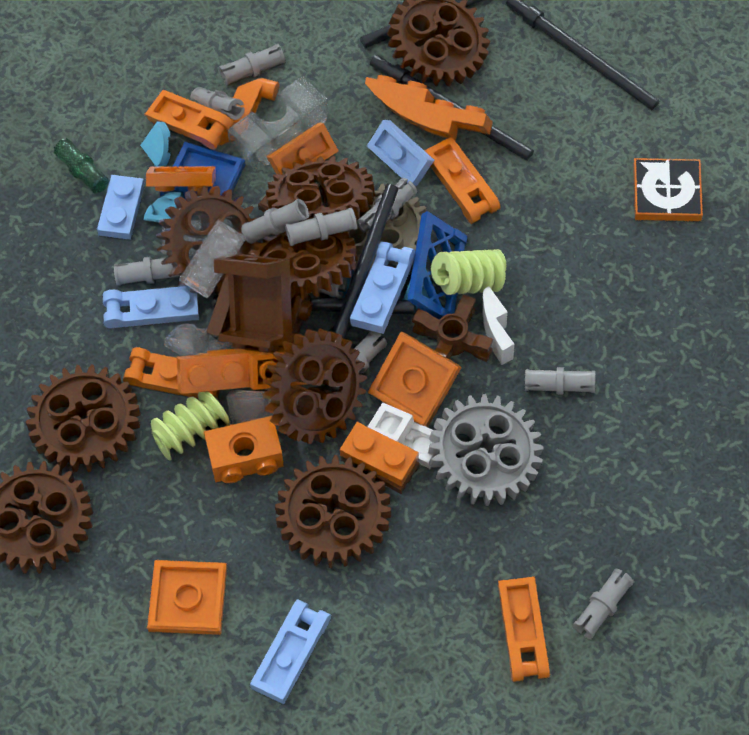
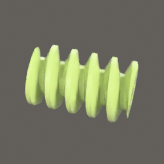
[431,249,506,295]
[151,391,230,460]

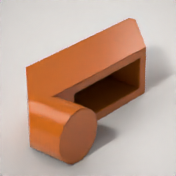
[219,78,279,145]

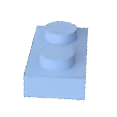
[367,120,434,186]
[97,175,145,240]

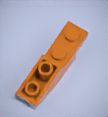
[365,75,493,141]
[177,347,307,394]

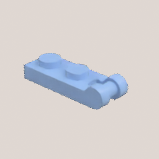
[350,241,415,334]
[103,286,199,328]
[250,599,331,704]

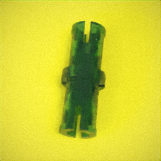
[53,138,109,194]

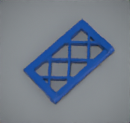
[407,211,467,320]

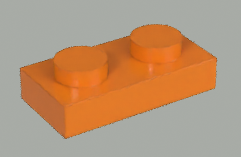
[267,123,339,175]
[146,166,216,192]
[340,422,419,486]

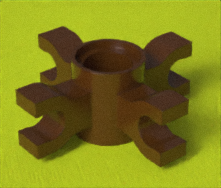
[412,294,493,362]

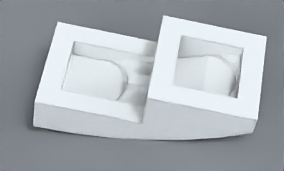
[482,287,514,365]
[368,403,436,469]

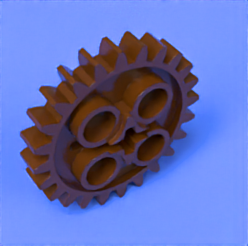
[387,0,490,87]
[266,156,375,222]
[156,186,259,296]
[248,231,358,300]
[262,329,367,444]
[26,364,141,472]
[275,455,391,568]
[0,461,93,574]

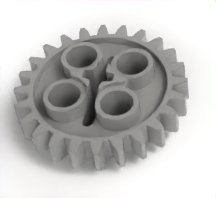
[428,394,544,506]

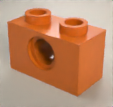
[204,416,284,483]

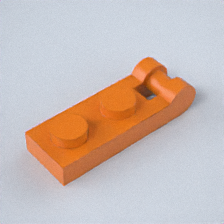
[145,90,234,150]
[424,136,500,224]
[123,347,220,399]
[498,577,550,682]

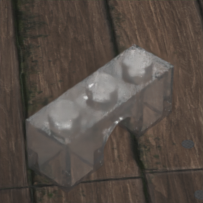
[228,76,329,171]

